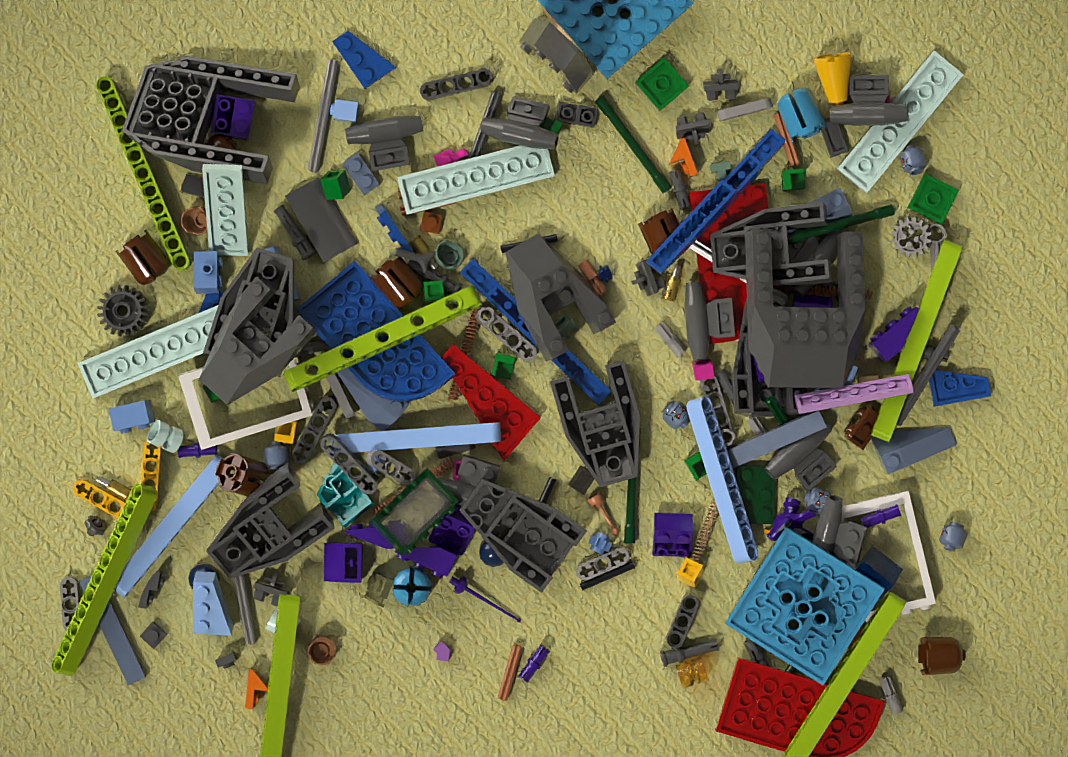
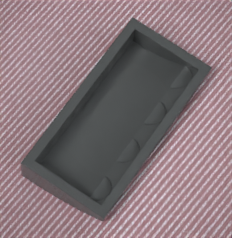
[285,178,357,263]

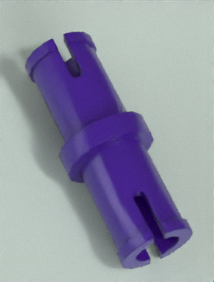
[177,443,218,458]
[861,504,902,528]
[518,644,550,683]

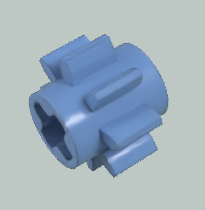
[588,532,612,555]

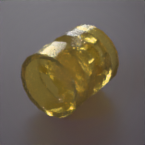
[675,657,709,689]

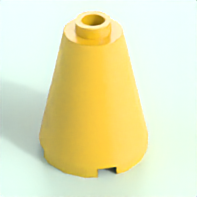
[814,52,852,106]

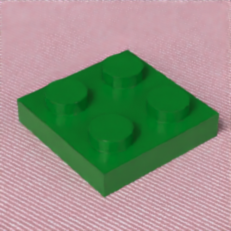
[635,57,689,112]
[907,173,959,225]

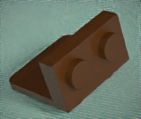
[843,405,878,450]

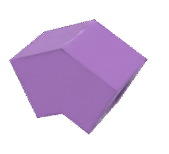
[433,641,450,661]

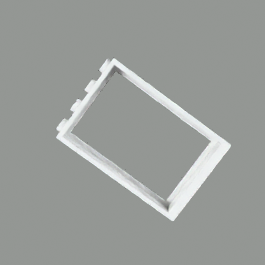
[178,357,314,450]
[841,491,936,624]

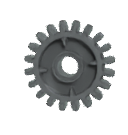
[97,285,149,337]

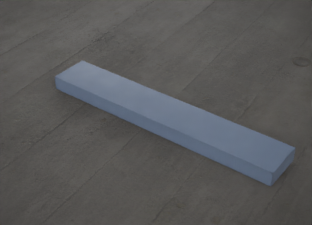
[726,410,827,469]
[79,575,146,685]

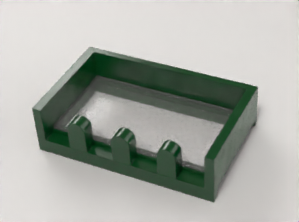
[369,468,459,556]

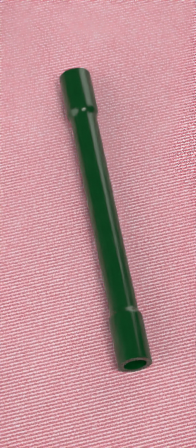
[595,95,672,194]
[788,204,895,245]
[624,428,641,543]

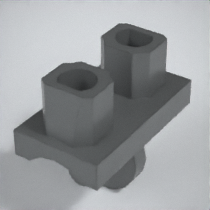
[703,69,739,101]
[676,112,711,145]
[631,259,665,296]
[253,573,289,606]

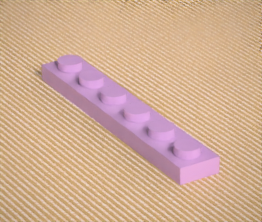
[795,374,913,414]

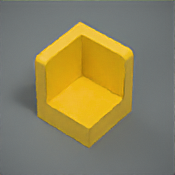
[274,421,298,444]
[677,557,704,588]

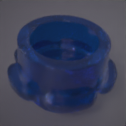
[598,265,613,283]

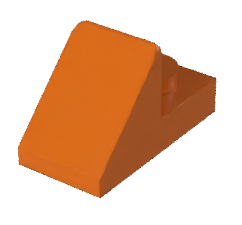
[669,138,698,178]
[245,668,268,709]

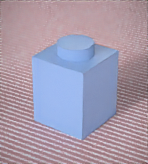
[330,99,359,123]

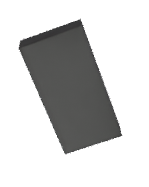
[820,117,849,158]

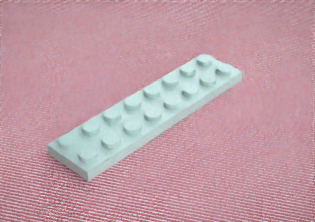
[837,51,964,193]
[397,146,555,215]
[77,305,218,399]

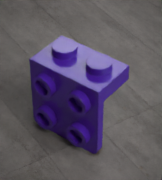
[429,501,475,555]

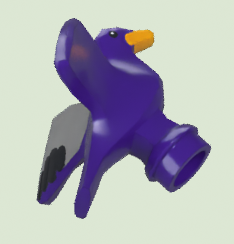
[764,498,817,542]

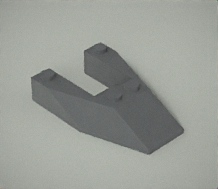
[520,18,593,94]
[710,202,833,285]
[506,233,616,362]
[203,248,294,377]
[199,277,318,405]
[550,360,640,487]
[206,463,334,579]

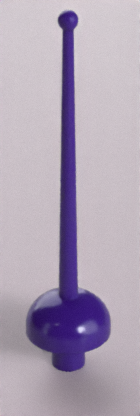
[449,576,521,622]

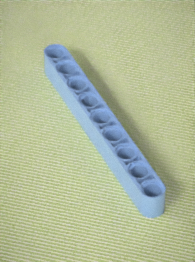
[687,396,758,564]
[331,422,502,454]
[114,454,224,598]

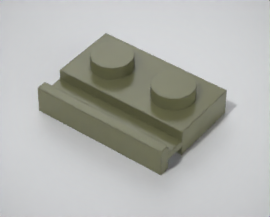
[364,571,393,607]

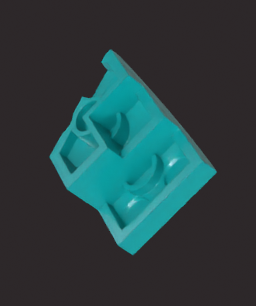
[317,458,375,528]

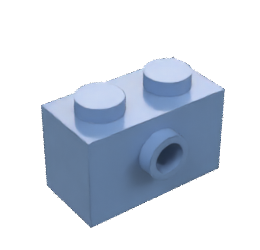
[194,251,223,294]
[109,400,155,434]

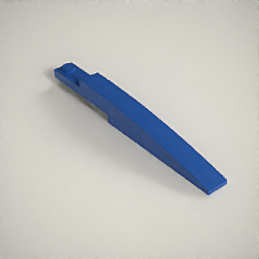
[646,129,786,274]
[460,258,611,405]

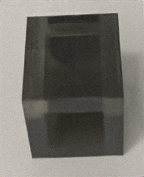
[568,465,594,495]

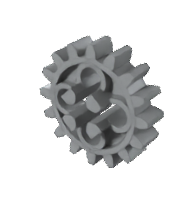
[891,216,933,258]

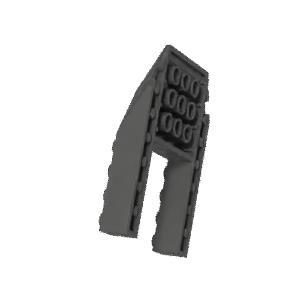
[122,56,300,184]
[745,229,865,388]

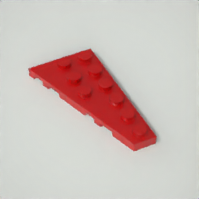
[441,344,541,461]

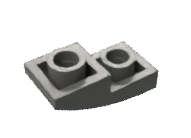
[554,101,598,128]
[138,571,165,609]

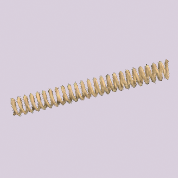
[690,497,718,563]

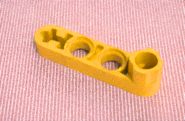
[141,440,162,513]
[73,480,126,518]

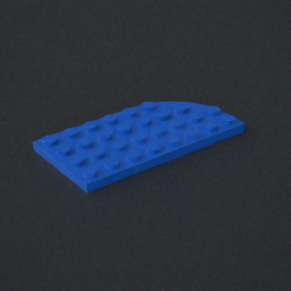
[296,261,455,401]

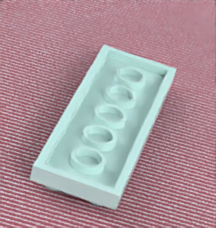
[202,164,249,256]

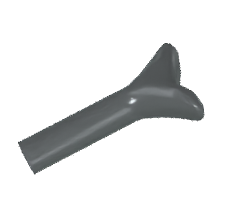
[394,248,435,273]

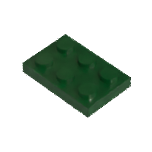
[736,466,775,524]

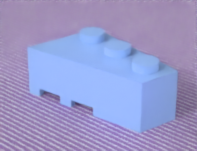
[193,571,234,636]

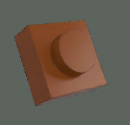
[420,211,443,234]

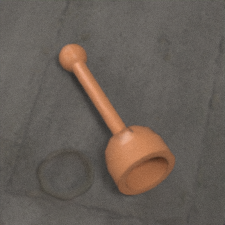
[587,492,619,535]

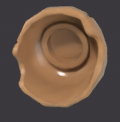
[181,206,207,235]
[307,636,337,666]

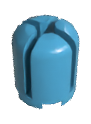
[777,88,827,143]
[393,566,432,606]

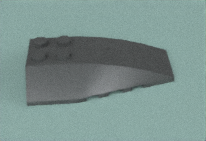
[732,299,809,417]
[459,479,587,593]

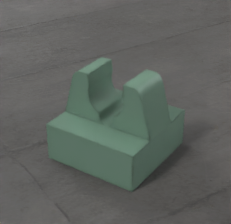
[710,161,731,182]
[554,313,578,339]

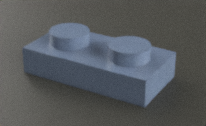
[342,153,380,195]

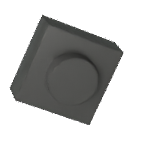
[140,622,167,649]
[215,652,238,669]

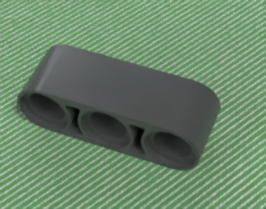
[666,594,699,648]

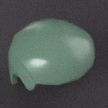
[435,240,464,270]

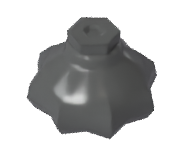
[84,515,107,536]

